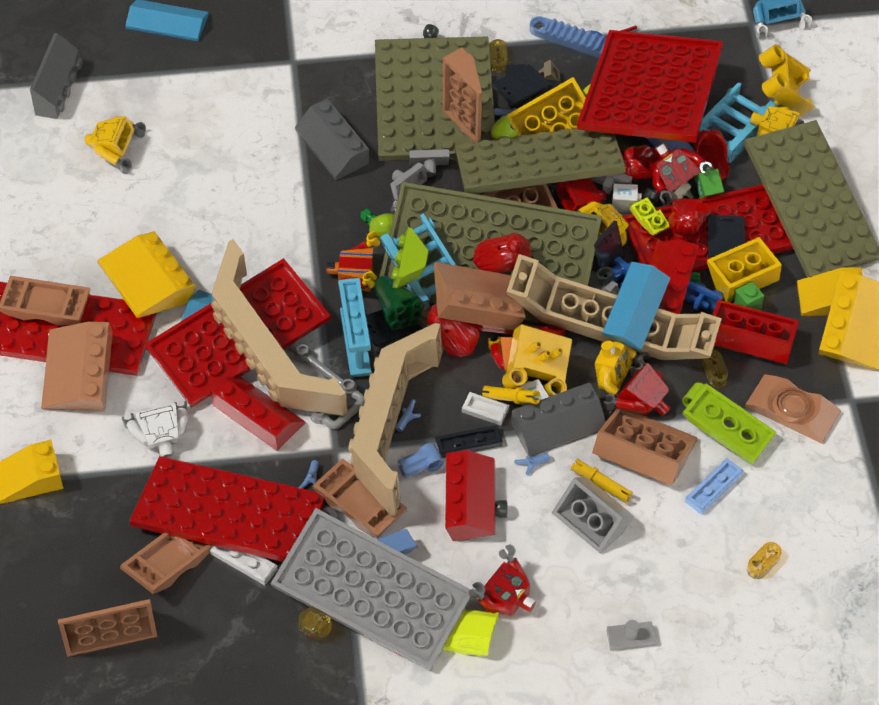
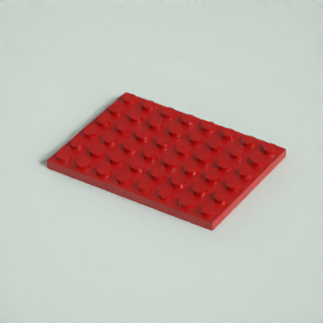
[577,30,723,143]

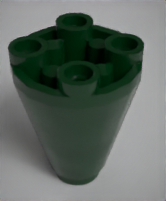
[375,276,424,331]

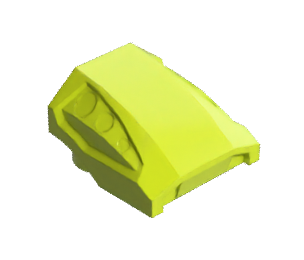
[443,609,499,656]

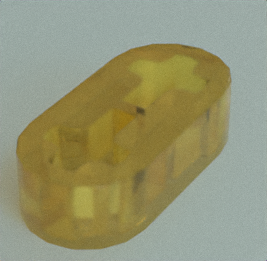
[489,39,508,72]
[702,349,728,388]
[747,542,781,579]

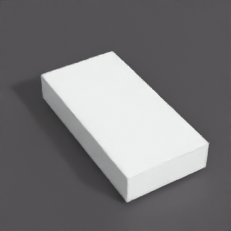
[462,392,509,426]

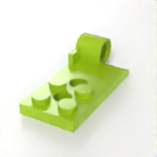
[682,382,777,465]

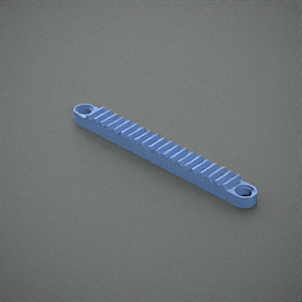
[530,16,606,58]

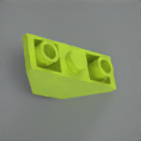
[391,227,428,289]

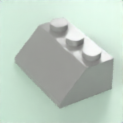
[552,477,634,553]

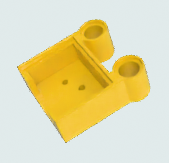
[759,44,815,117]
[502,325,572,397]

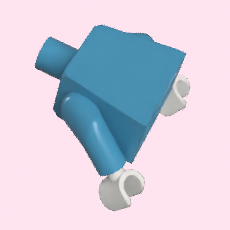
[753,0,812,39]

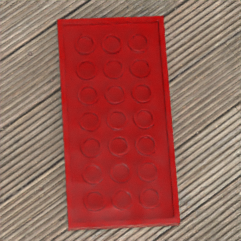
[622,184,793,272]
[144,258,331,408]
[0,282,157,376]
[130,456,325,562]

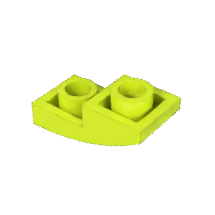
[629,197,670,236]

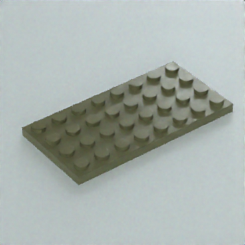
[744,120,879,278]
[455,129,625,194]

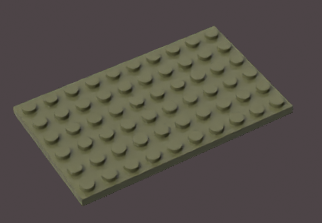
[376,182,602,326]

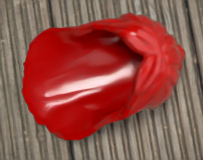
[692,129,730,182]
[621,145,660,181]
[668,199,712,241]
[473,233,532,274]
[428,304,480,358]

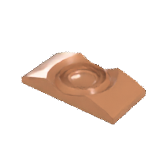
[0,276,91,326]
[745,374,841,444]
[313,458,407,538]
[120,533,213,594]

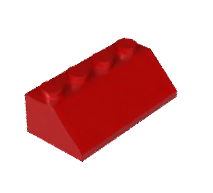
[650,239,699,314]
[712,299,799,364]
[211,377,305,451]
[445,450,495,541]

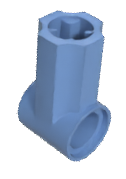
[398,443,444,478]

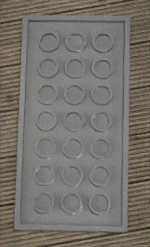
[271,508,471,671]

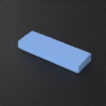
[685,458,744,515]

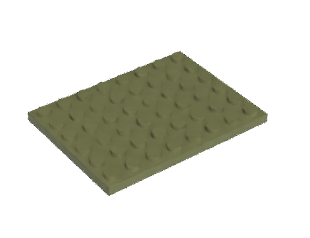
[375,36,495,161]

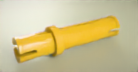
[482,385,541,404]
[571,458,633,504]

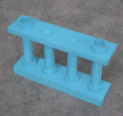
[699,83,777,163]
[381,213,456,306]
[338,278,371,377]

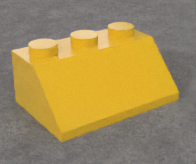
[707,237,782,302]

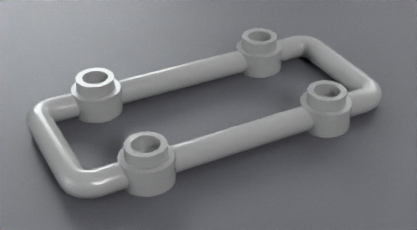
[284,343,365,429]

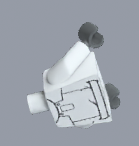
[122,401,188,457]

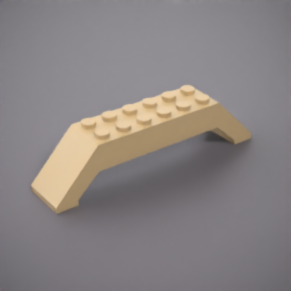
[211,239,348,416]
[506,254,722,360]
[349,323,443,516]

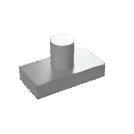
[409,149,449,177]
[390,162,428,201]
[606,620,656,651]

